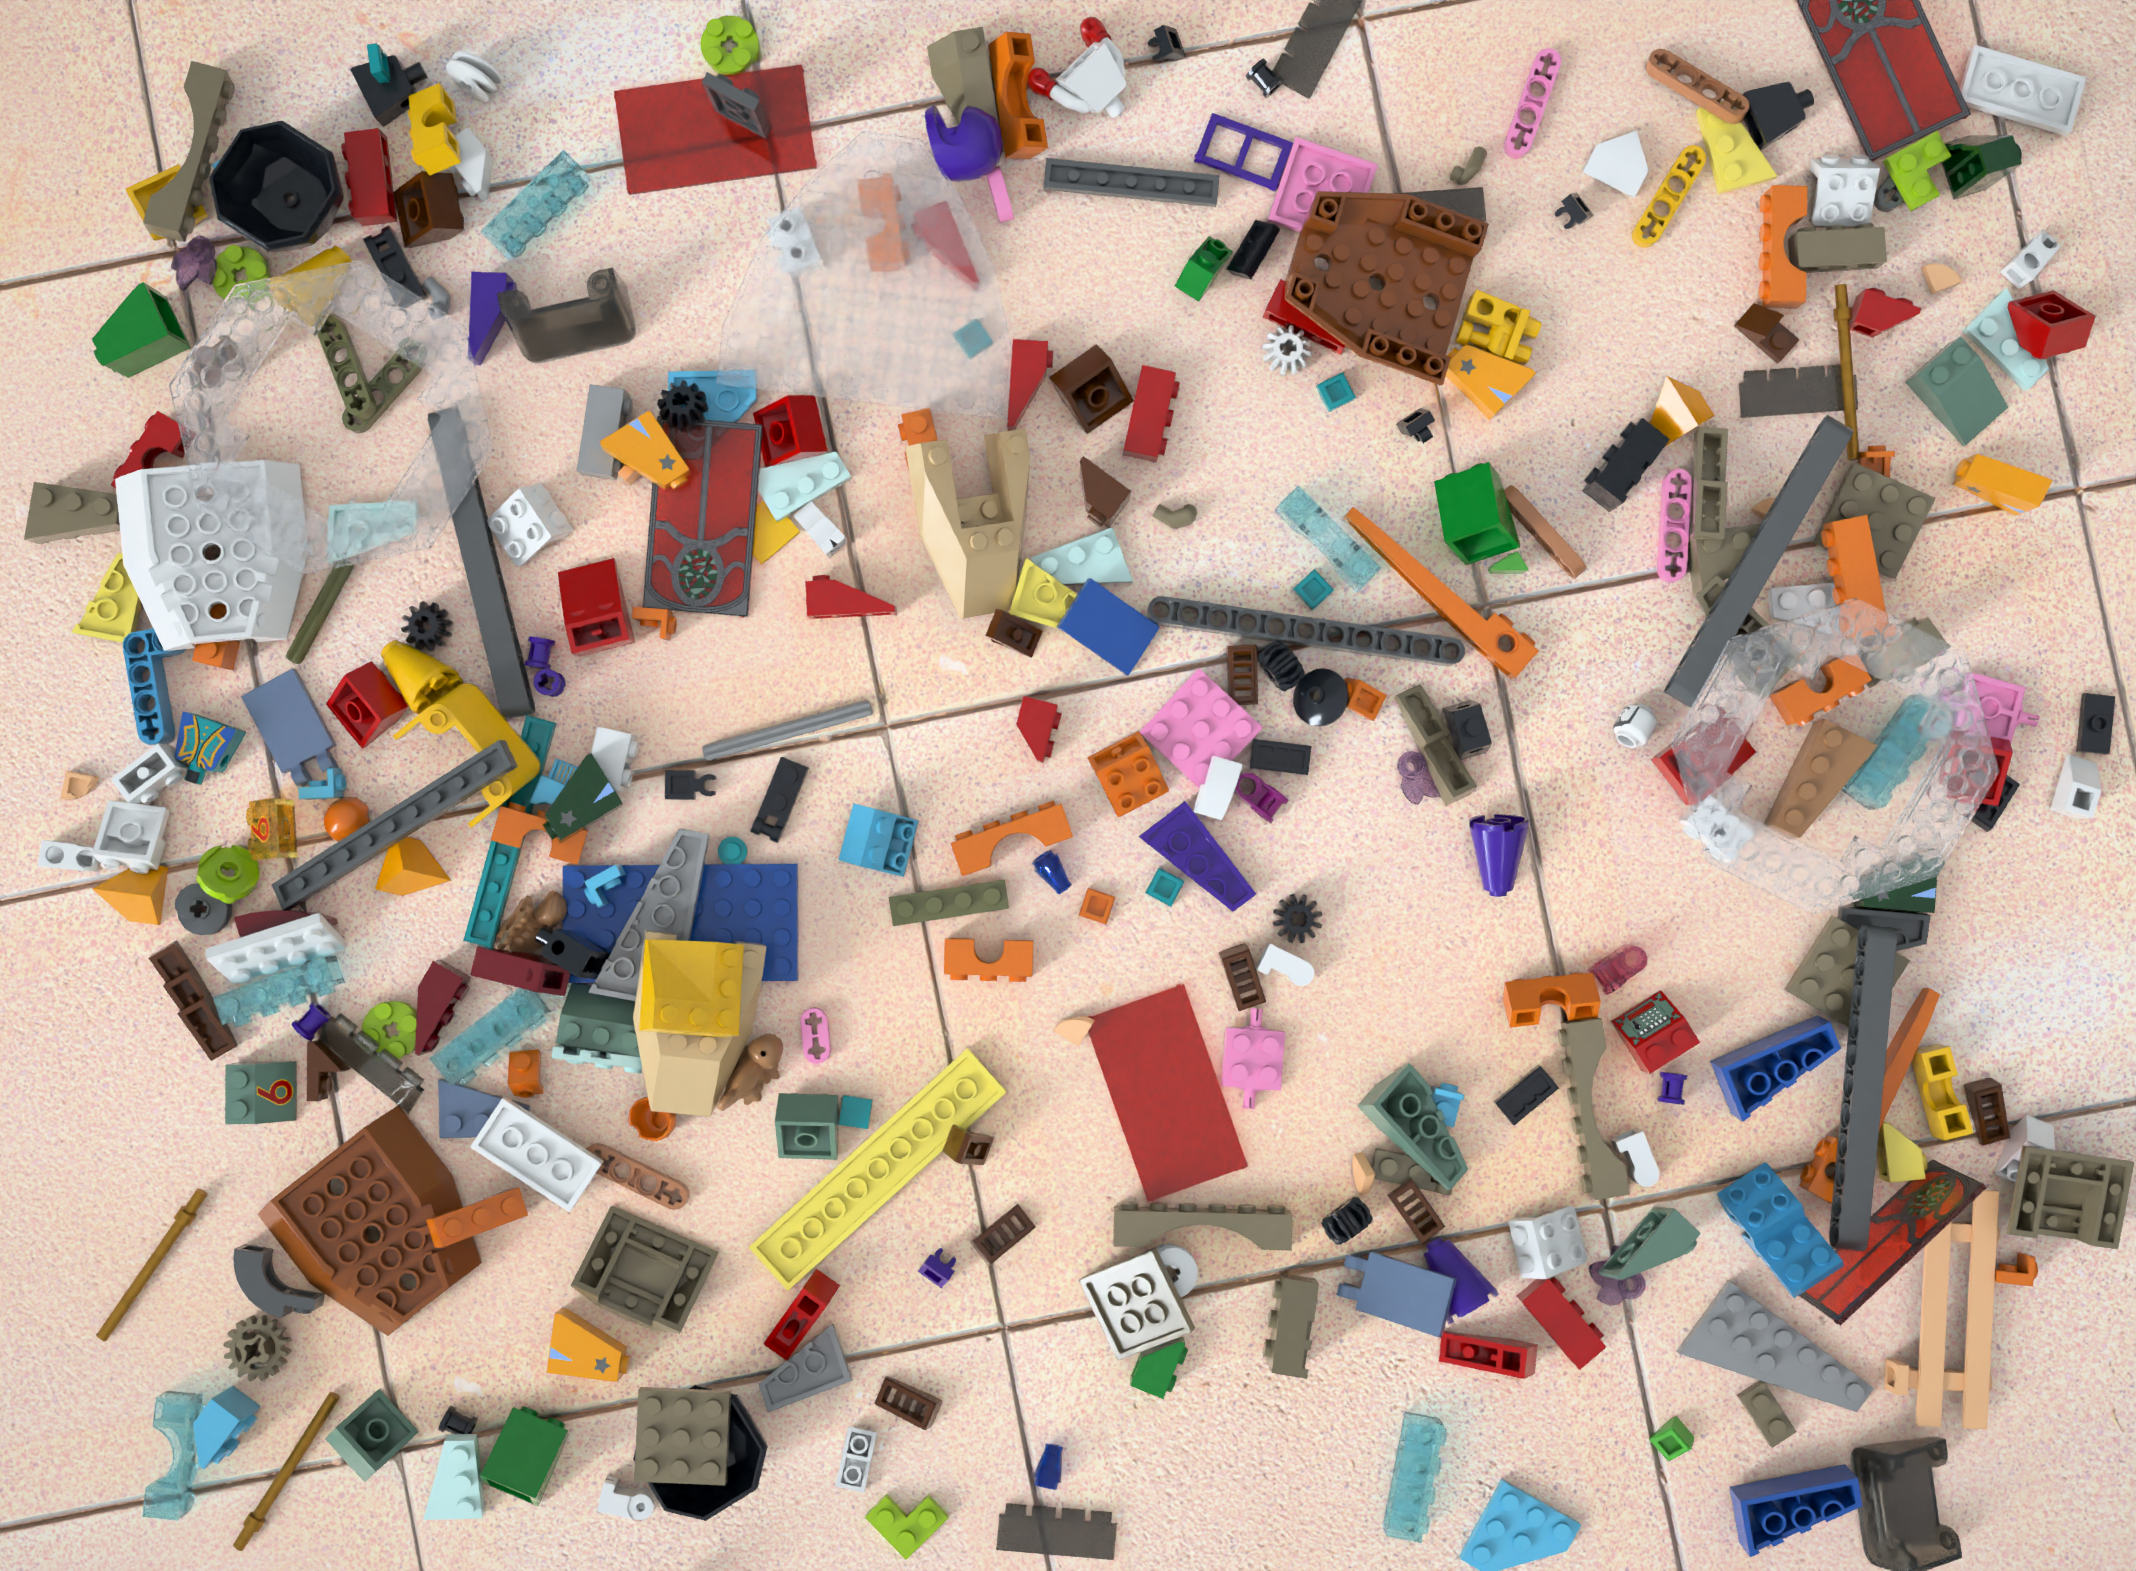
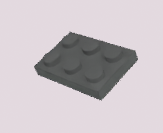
[702,72,771,139]

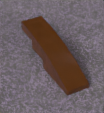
[148,940,238,1061]

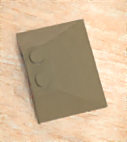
[2006,1145,2134,1249]
[571,1206,719,1334]

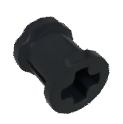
[1246,58,1284,98]
[438,1406,478,1434]

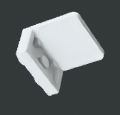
[1810,155,1880,226]
[487,483,574,567]
[1508,1206,1587,1279]

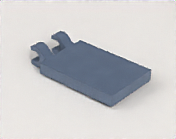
[241,668,339,787]
[1336,1251,1457,1337]

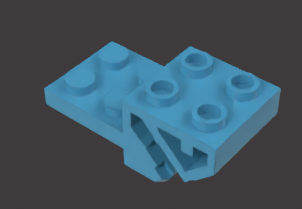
[1717,1162,1844,1298]

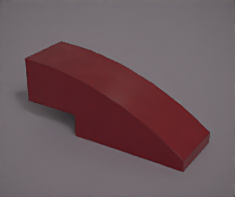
[234,910,338,938]

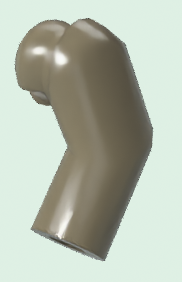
[1450,147,1487,185]
[1152,504,1197,529]

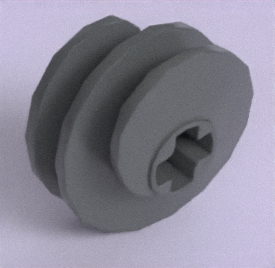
[175,883,232,935]

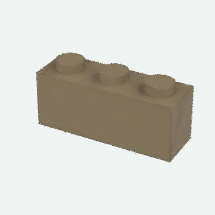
[1788,223,1887,273]

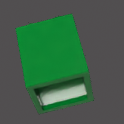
[92,282,191,378]
[1434,462,1521,565]
[480,1406,569,1506]

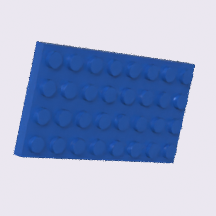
[563,864,799,983]

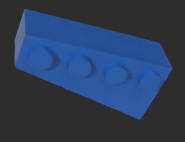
[1710,1015,1841,1122]
[1729,1464,1862,1557]

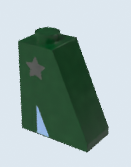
[543,753,623,843]
[1851,854,1939,913]

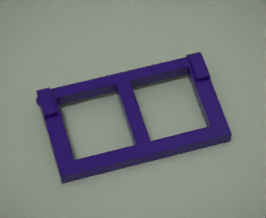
[1194,113,1293,191]

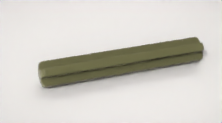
[286,559,354,664]

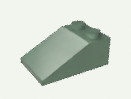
[1905,336,2008,447]
[1598,1207,1701,1280]

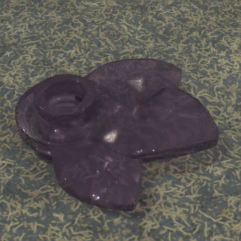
[171,236,217,291]
[1397,751,1441,805]
[1588,1245,1646,1305]

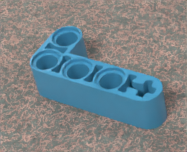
[123,628,187,745]

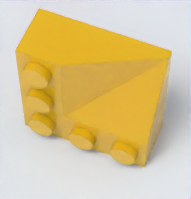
[639,939,744,1038]

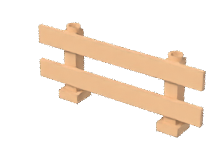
[1884,1187,2000,1430]

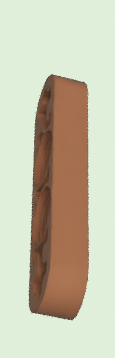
[1646,49,1749,124]
[1504,485,1587,579]
[586,1143,690,1210]

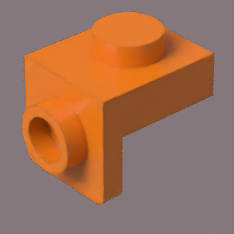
[1858,445,1895,478]
[507,1049,544,1098]

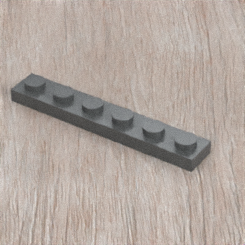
[1043,158,1220,207]

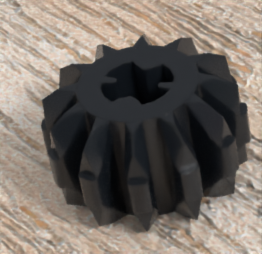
[657,380,709,432]
[401,601,453,651]
[1257,640,1305,692]
[1272,894,1322,943]
[1321,1197,1373,1245]

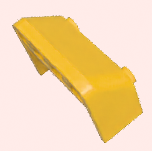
[393,683,541,828]

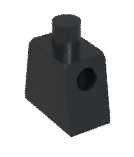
[350,55,428,127]
[1743,82,1814,151]
[1442,700,1492,760]
[535,926,611,979]

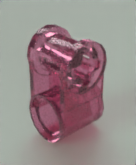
[1588,944,1647,995]

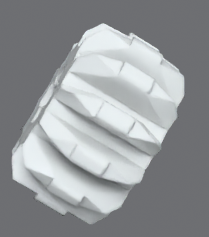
[1262,325,1312,376]

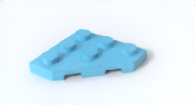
[668,370,758,460]
[1459,1478,1581,1571]

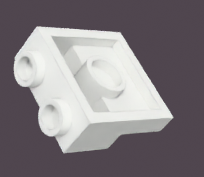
[92,800,170,874]

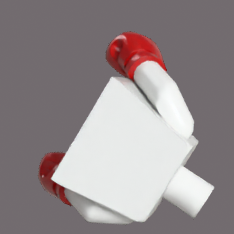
[1028,17,1127,118]

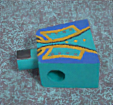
[175,711,246,785]

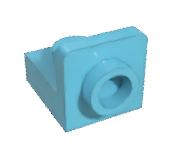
[298,768,347,800]
[584,864,626,908]
[1431,1082,1464,1128]

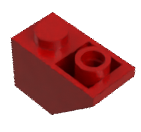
[1849,288,1922,338]
[1016,696,1062,763]

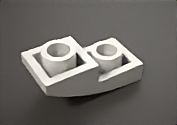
[1193,756,1243,820]
[835,1426,877,1493]

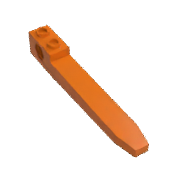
[1344,507,1539,680]
[1799,988,1940,1204]

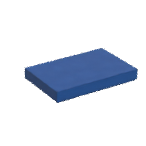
[1056,578,1160,676]

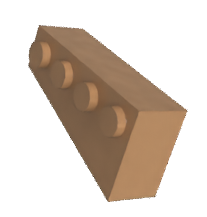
[1763,719,1878,838]

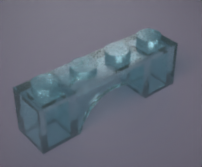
[1275,485,1381,593]
[142,1391,205,1521]

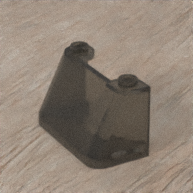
[497,267,636,363]
[1851,1436,1962,1571]

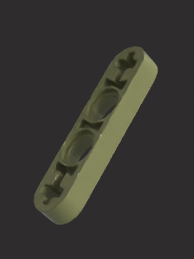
[316,315,377,420]
[342,340,430,433]

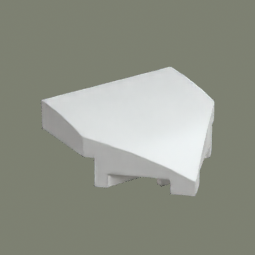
[1582,130,1649,198]

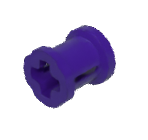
[525,636,555,669]
[533,669,566,697]
[291,1002,333,1041]
[1658,1072,1687,1105]

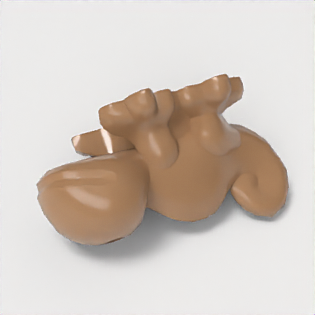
[496,890,567,954]
[717,1033,783,1111]

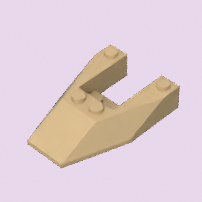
[905,428,1030,619]
[633,930,766,1117]

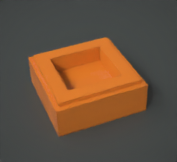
[1079,888,1115,924]

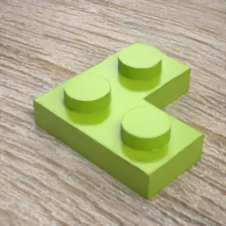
[1882,131,1951,212]
[865,1494,949,1560]

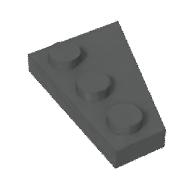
[1837,906,1931,951]

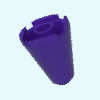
[1469,814,1529,897]
[1424,1237,1499,1325]

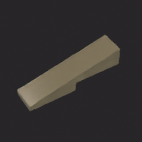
[1693,427,1728,541]
[1395,684,1477,806]

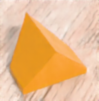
[1649,376,1715,446]
[375,836,452,896]
[92,866,168,925]

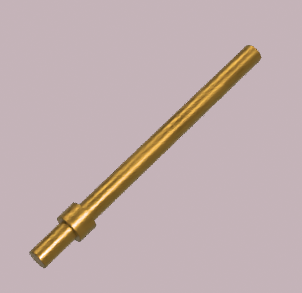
[1833,284,1860,461]
[96,1189,207,1341]
[233,1392,340,1551]

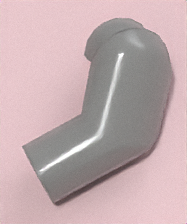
[422,276,451,320]

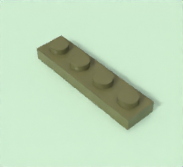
[889,880,1009,926]

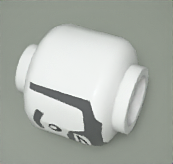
[1613,704,1658,748]

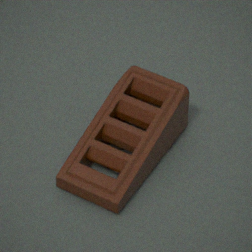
[1226,645,1258,705]
[1219,943,1266,1011]
[1964,1078,2010,1146]
[1387,1178,1446,1244]
[970,1204,1036,1265]
[874,1376,943,1430]

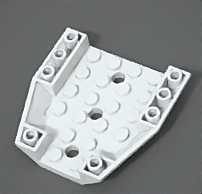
[115,460,309,651]

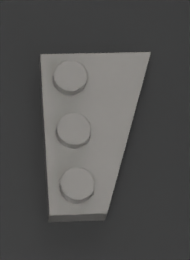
[759,1324,853,1413]

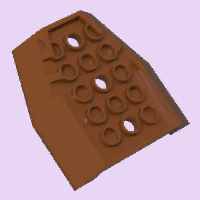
[1285,191,1489,386]
[257,1105,482,1336]

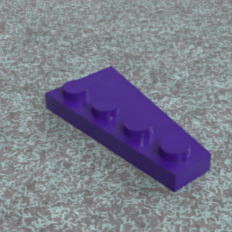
[1138,801,1256,912]

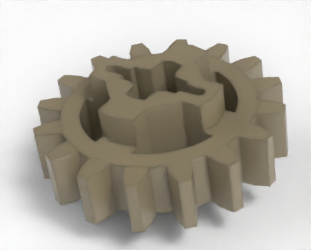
[223,1315,292,1382]

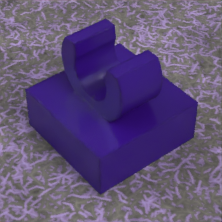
[918,1248,956,1288]

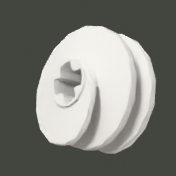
[446,51,503,102]
[1156,1244,1198,1297]

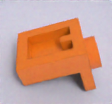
[632,607,677,640]
[1344,677,1387,721]
[1995,1252,2038,1287]

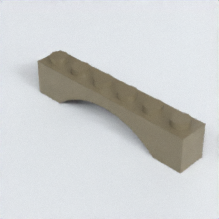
[143,61,234,242]
[1558,1018,1630,1200]
[1113,1202,1292,1251]

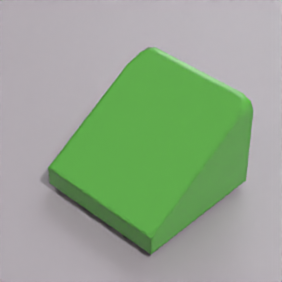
[1488,551,1528,574]
[1649,1416,1694,1462]

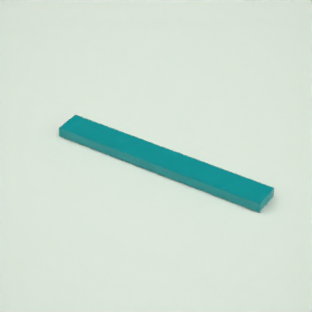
[463,715,557,948]

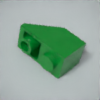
[1175,236,1233,302]
[1129,1337,1188,1399]

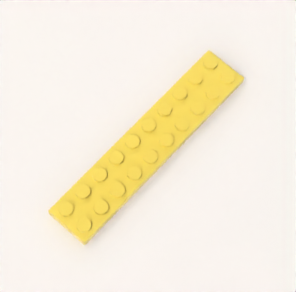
[748,1048,1007,1291]

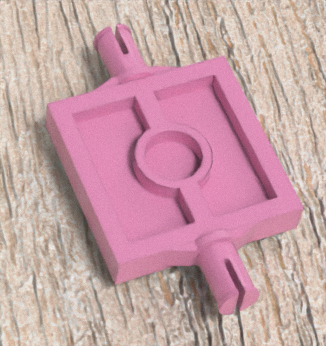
[1938,672,2040,743]
[1221,1008,1285,1109]

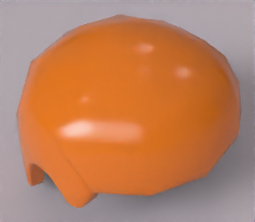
[324,797,370,842]
[628,1097,676,1141]

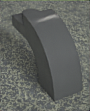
[233,1244,325,1318]

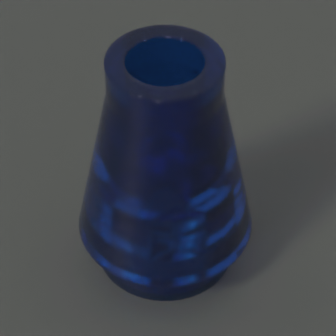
[1032,849,1072,894]
[1033,1443,1063,1490]

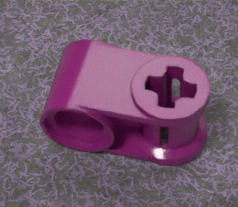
[1234,773,1289,824]

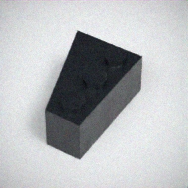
[1582,418,1670,512]

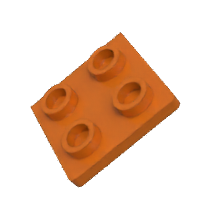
[1087,731,1169,817]

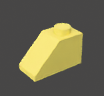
[1877,1122,1927,1183]

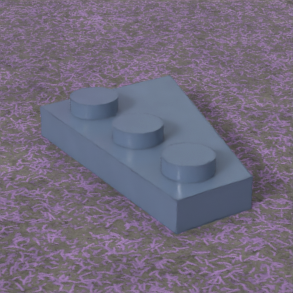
[438,1078,530,1138]

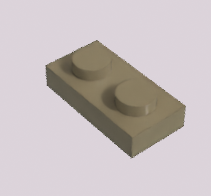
[1737,1380,1797,1448]

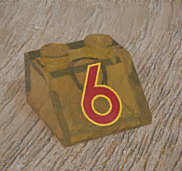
[246,798,298,860]

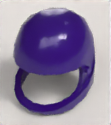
[925,105,1003,182]

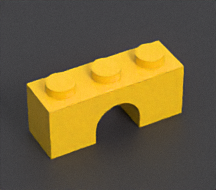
[407,83,461,175]
[1911,1044,1973,1141]

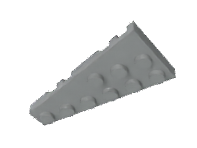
[588,829,710,1001]
[1676,1280,1874,1412]

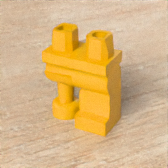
[1455,289,1542,365]

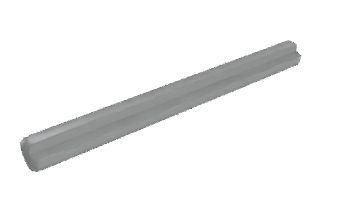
[702,700,873,761]

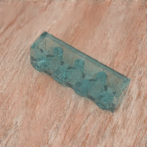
[480,149,591,261]
[1841,693,1947,810]
[213,955,345,1028]
[429,988,551,1086]
[1382,1411,1447,1543]

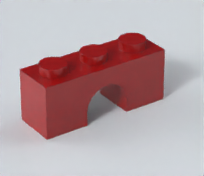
[111,411,198,488]

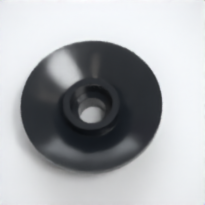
[1293,668,1349,727]

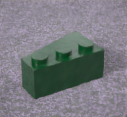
[1942,135,2022,200]

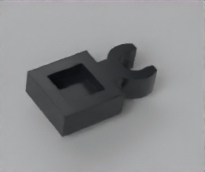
[665,770,717,800]

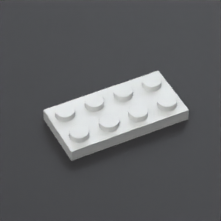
[1955,45,2087,136]
[205,913,345,984]
[470,1096,604,1212]

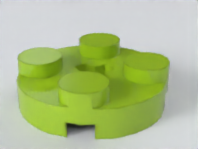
[700,15,760,76]
[209,245,272,306]
[196,845,259,904]
[361,1000,417,1060]

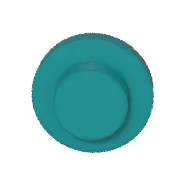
[718,837,748,864]

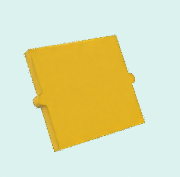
[731,500,800,565]

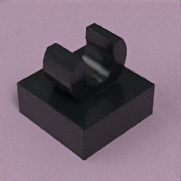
[1148,25,1185,62]
[1555,192,1594,229]
[1396,408,1435,444]

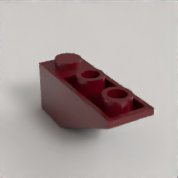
[470,946,570,996]
[415,960,471,1056]

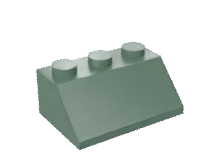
[556,983,640,1057]

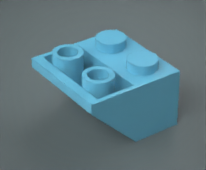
[838,803,919,877]
[193,1386,261,1469]

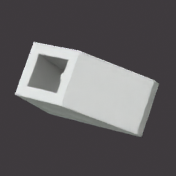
[449,127,493,201]
[591,726,639,792]
[2050,754,2101,819]
[1995,1115,2055,1183]

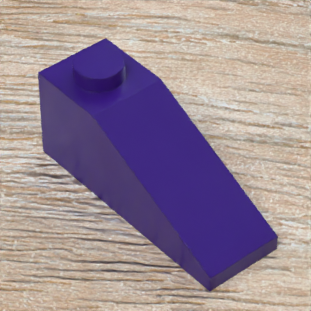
[468,272,517,365]

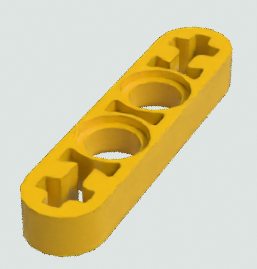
[1632,145,1706,248]

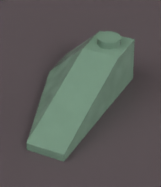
[1357,1063,1468,1190]

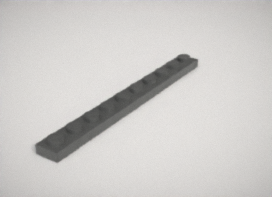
[271,740,518,910]

